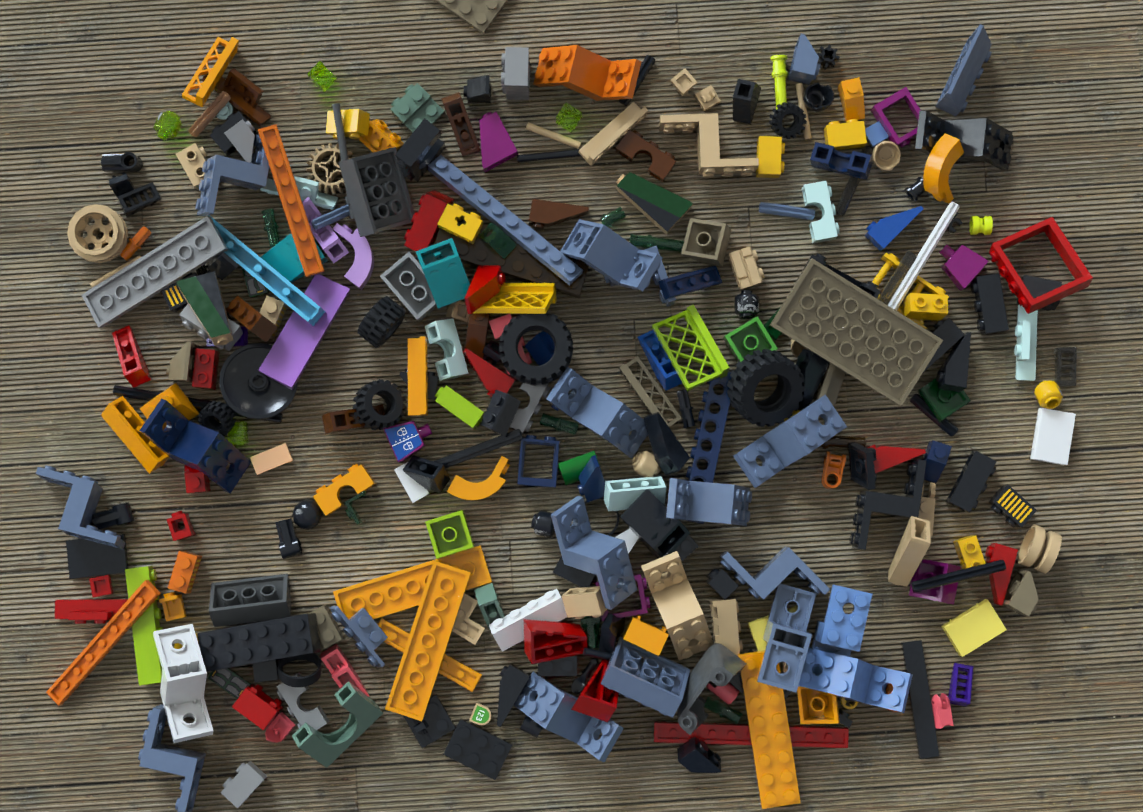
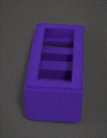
[948,663,973,707]

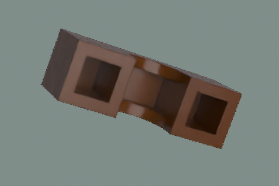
[616,130,676,183]
[226,295,278,342]

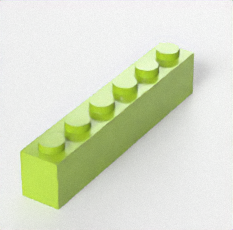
[125,566,163,686]

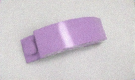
[302,197,349,263]
[333,223,374,290]

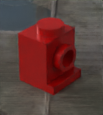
[166,511,196,541]

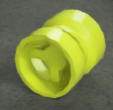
[969,216,993,235]

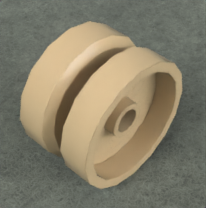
[1018,525,1062,574]

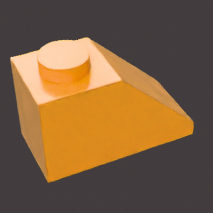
[838,77,865,123]

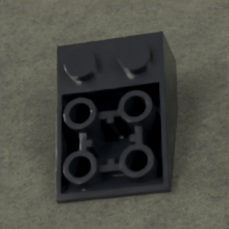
[620,489,690,558]

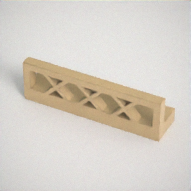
[578,102,648,166]

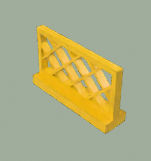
[473,283,557,314]

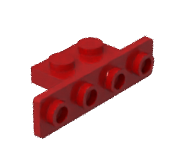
[55,599,128,624]

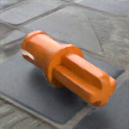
[120,226,152,261]

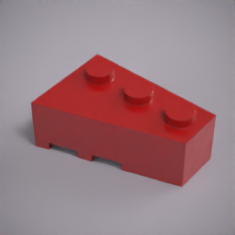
[404,190,455,251]
[524,619,587,664]
[571,660,619,722]

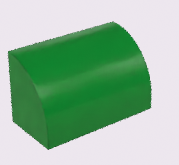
[558,451,602,486]

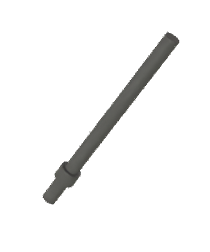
[332,103,355,219]

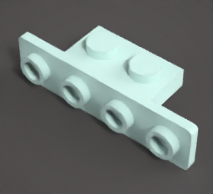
[260,175,338,210]
[1014,305,1038,381]

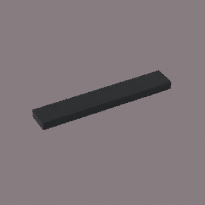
[901,640,939,759]

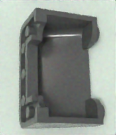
[677,643,747,735]

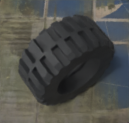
[499,311,573,386]
[727,349,805,427]

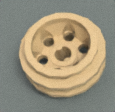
[67,204,129,263]

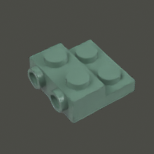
[390,83,445,133]

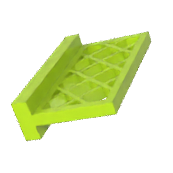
[652,304,730,391]

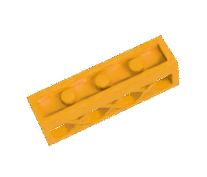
[182,37,239,108]
[407,336,428,416]

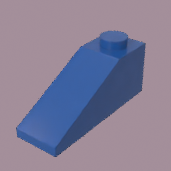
[864,206,924,252]
[638,330,682,391]

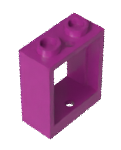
[871,87,921,148]
[595,574,651,621]

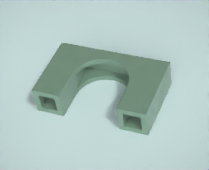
[292,681,383,768]

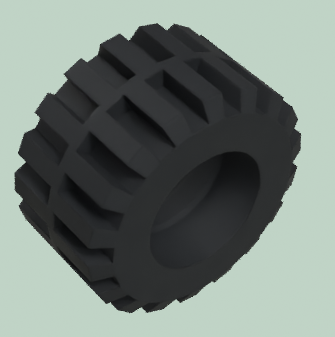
[357,296,406,348]
[353,379,406,430]

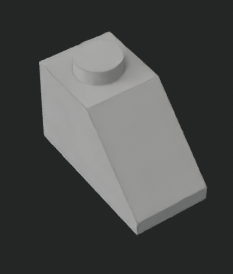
[224,119,255,163]

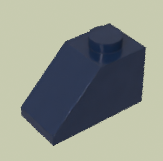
[923,440,952,484]
[577,455,605,502]

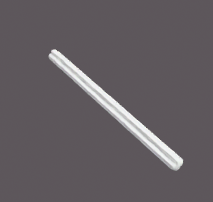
[888,202,960,311]

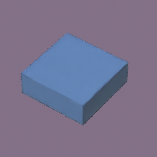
[865,121,889,147]

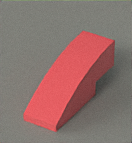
[320,643,369,697]

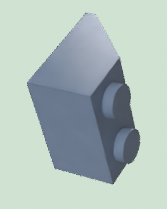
[787,33,821,85]

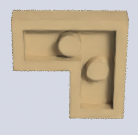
[452,593,485,645]

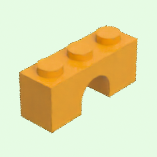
[313,464,376,516]

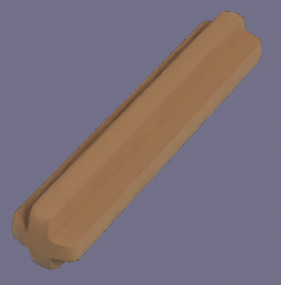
[188,91,231,137]

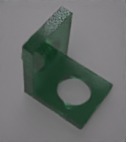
[478,222,516,259]
[344,491,368,525]

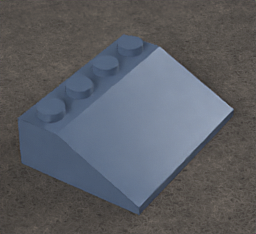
[935,24,992,117]
[601,637,690,718]

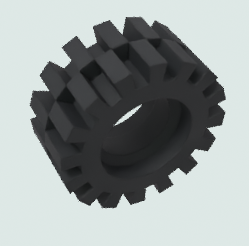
[769,102,807,139]
[198,401,236,436]

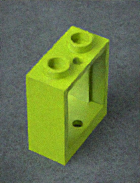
[435,385,485,430]

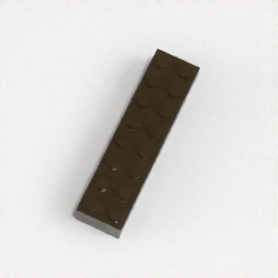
[435,220,589,298]

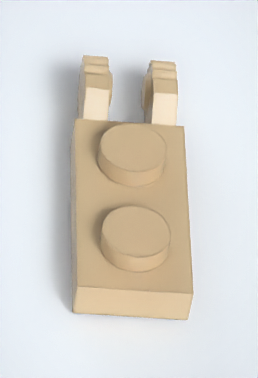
[918,483,936,537]

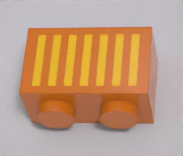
[168,550,202,594]

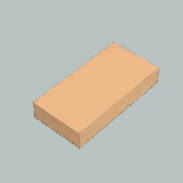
[250,443,293,475]

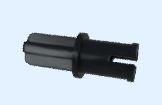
[677,389,696,428]

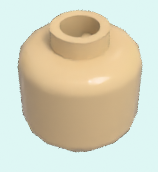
[632,451,661,477]

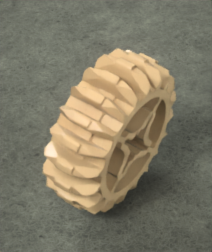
[306,143,355,195]

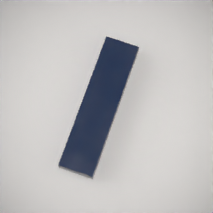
[658,266,723,300]

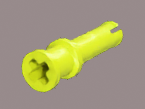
[770,55,788,110]

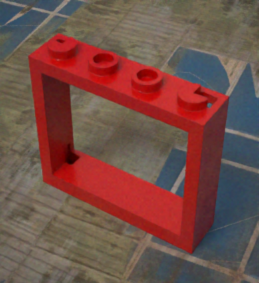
[989,217,1093,314]

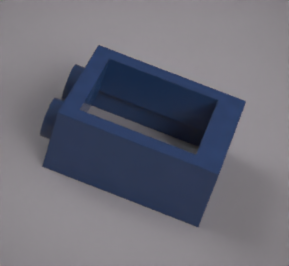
[517,435,560,488]

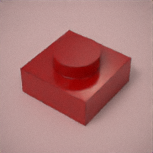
[89,575,114,598]

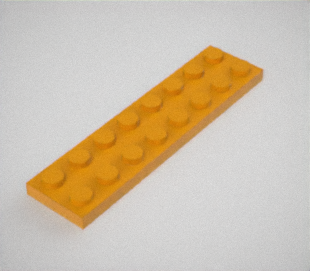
[333,545,492,627]
[385,560,471,721]
[738,650,801,809]

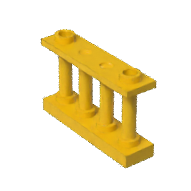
[872,253,949,329]

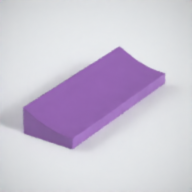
[258,274,350,390]

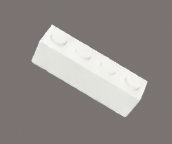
[489,589,567,652]

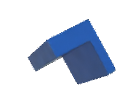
[525,331,555,366]

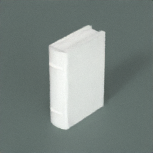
[1030,408,1076,465]

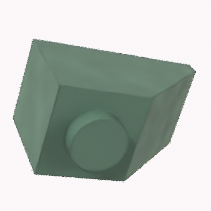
[474,583,505,630]

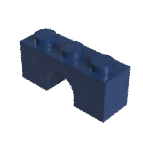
[810,142,873,180]

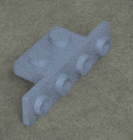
[330,606,388,668]

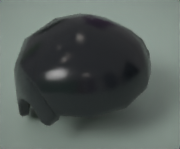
[803,82,834,112]
[292,499,323,530]

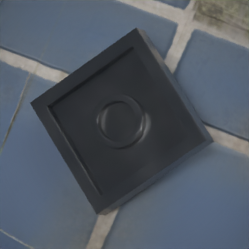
[848,442,877,490]
[403,694,456,748]

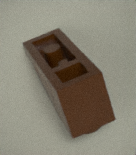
[441,92,480,156]
[529,199,589,229]
[464,313,491,364]
[322,404,385,434]

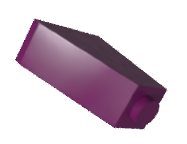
[479,112,518,173]

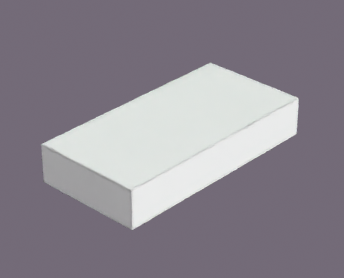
[394,462,430,503]

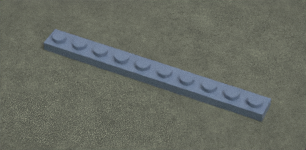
[428,155,583,286]

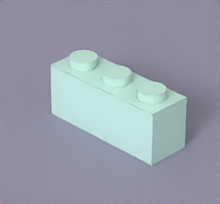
[604,476,666,511]

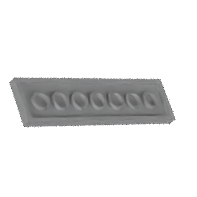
[82,216,228,328]

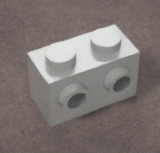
[221,761,268,809]

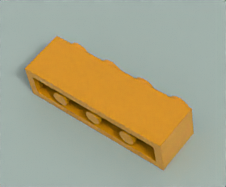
[101,396,169,474]

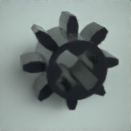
[817,44,840,70]

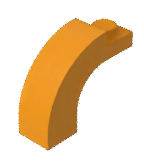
[923,134,964,204]
[447,456,510,500]

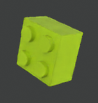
[425,510,475,559]

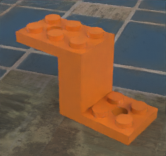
[533,45,642,101]

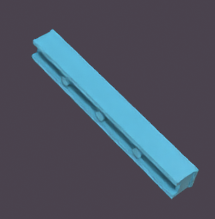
[208,215,326,326]

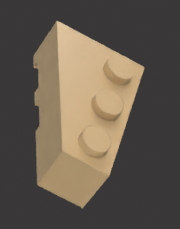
[709,597,743,656]

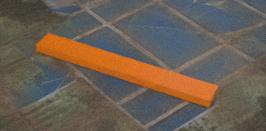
[258,124,324,277]
[46,580,161,706]

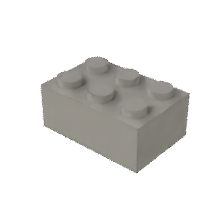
[501,47,530,100]
[380,252,437,322]

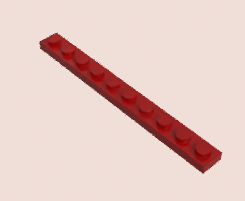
[653,721,849,748]

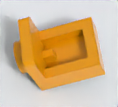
[159,592,187,621]

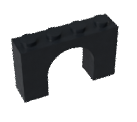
[395,118,446,182]

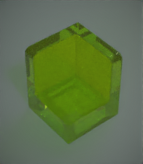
[307,61,337,92]
[555,102,582,133]
[225,421,248,446]

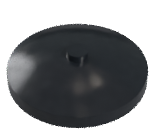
[219,343,298,420]

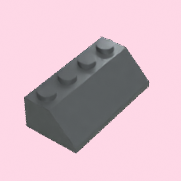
[209,573,292,627]

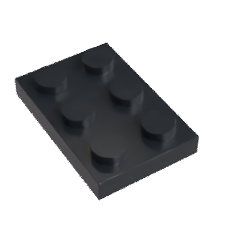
[443,719,513,780]

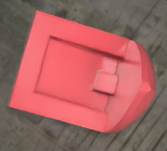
[265,712,296,743]

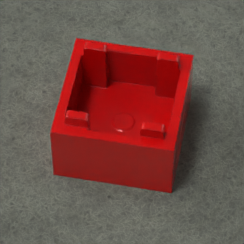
[232,684,283,730]

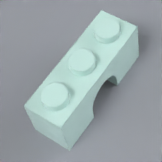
[801,181,840,244]
[425,318,468,381]

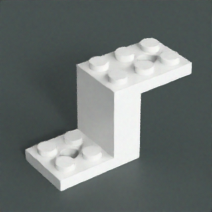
[153,624,213,743]

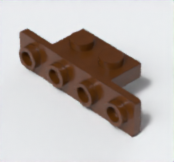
[202,68,271,126]

